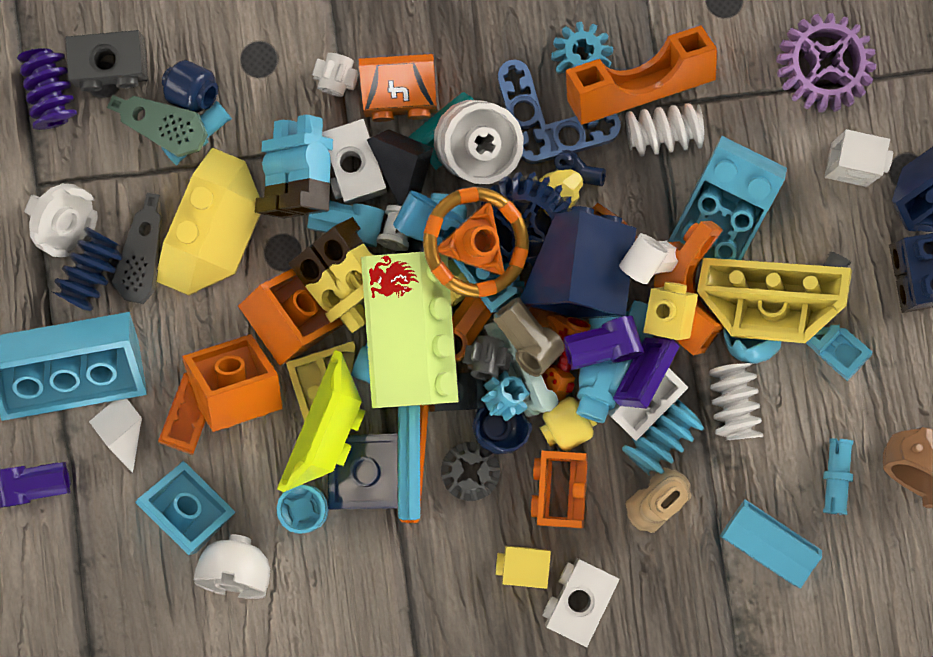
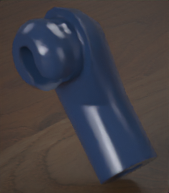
[554,150,606,186]

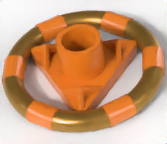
[423,187,529,298]

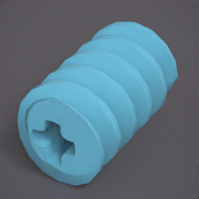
[622,399,704,476]

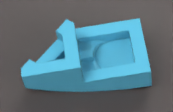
[806,324,873,381]

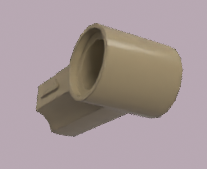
[493,297,565,377]

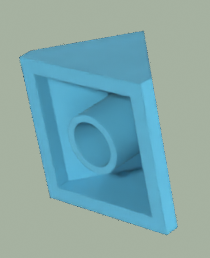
[135,461,236,555]

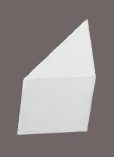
[89,399,142,473]

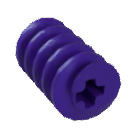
[17,48,78,130]

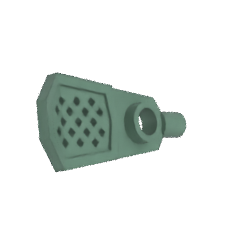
[107,95,208,157]

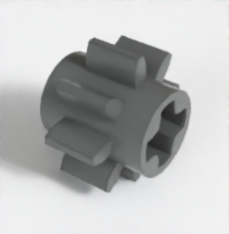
[463,336,512,381]

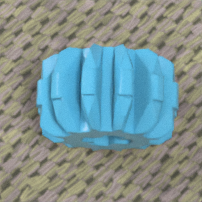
[551,22,613,74]

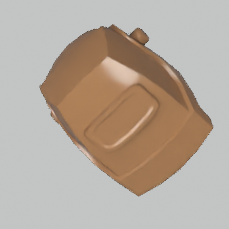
[883,427,933,508]

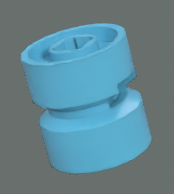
[276,485,329,534]

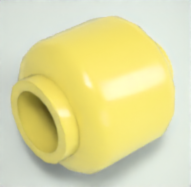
[539,397,597,452]

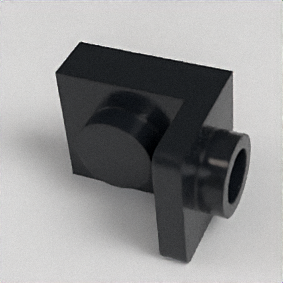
[429,373,487,412]

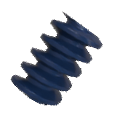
[51,227,123,311]

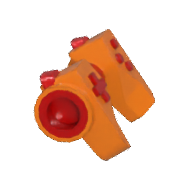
[542,315,591,401]

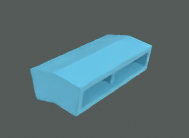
[720,499,822,589]

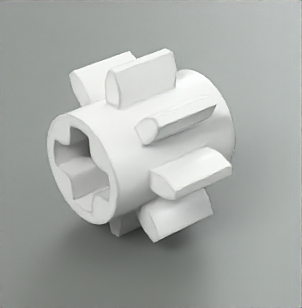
[312,53,359,97]

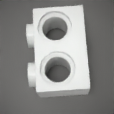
[824,129,893,187]
[608,368,688,441]

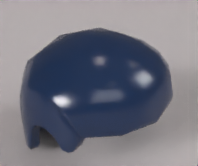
[472,404,532,454]

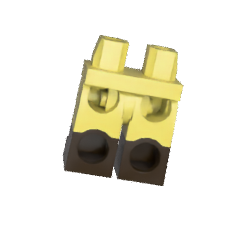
[288,217,373,333]

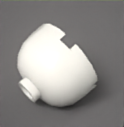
[193,534,270,599]

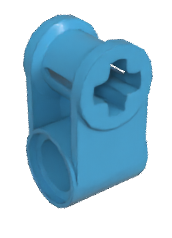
[393,191,465,246]

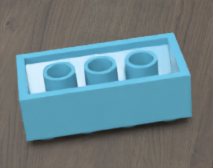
[0,312,147,421]

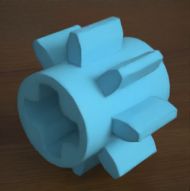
[481,371,530,421]

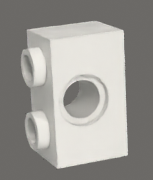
[322,119,388,205]
[542,558,620,647]

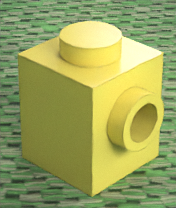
[643,282,698,340]

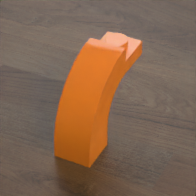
[654,221,723,356]

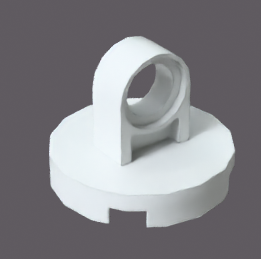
[24,183,98,257]

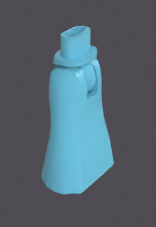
[576,298,654,423]

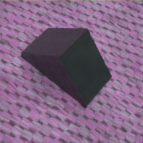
[367,129,434,206]

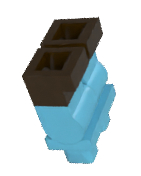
[255,114,333,219]

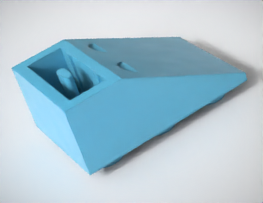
[669,136,787,260]

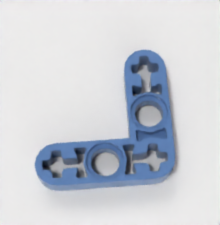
[497,60,621,164]

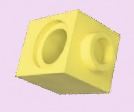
[495,545,551,589]

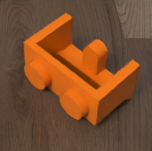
[531,450,588,528]

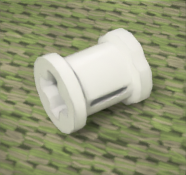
[377,205,410,251]

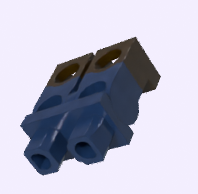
[889,233,933,313]

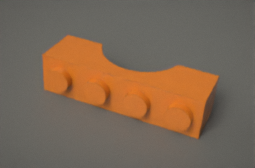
[566,25,717,125]

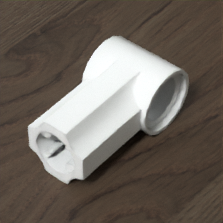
[619,233,678,284]

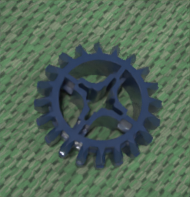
[481,172,572,269]

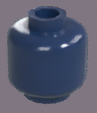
[162,60,218,113]

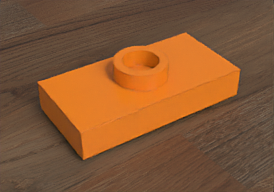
[158,372,206,455]

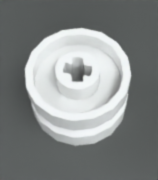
[434,100,524,184]

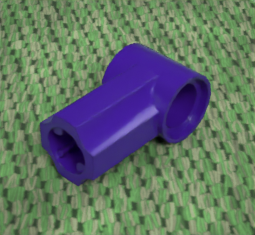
[563,316,644,370]
[0,462,71,508]

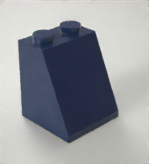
[521,206,637,319]

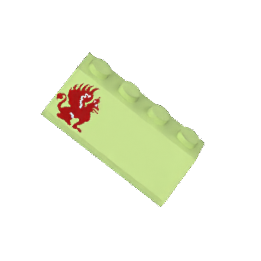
[361,252,459,408]

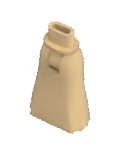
[626,467,692,533]

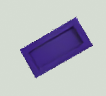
[613,337,680,409]

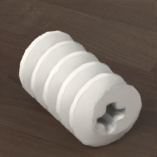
[626,103,704,157]
[709,363,763,441]

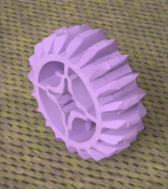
[776,13,876,112]

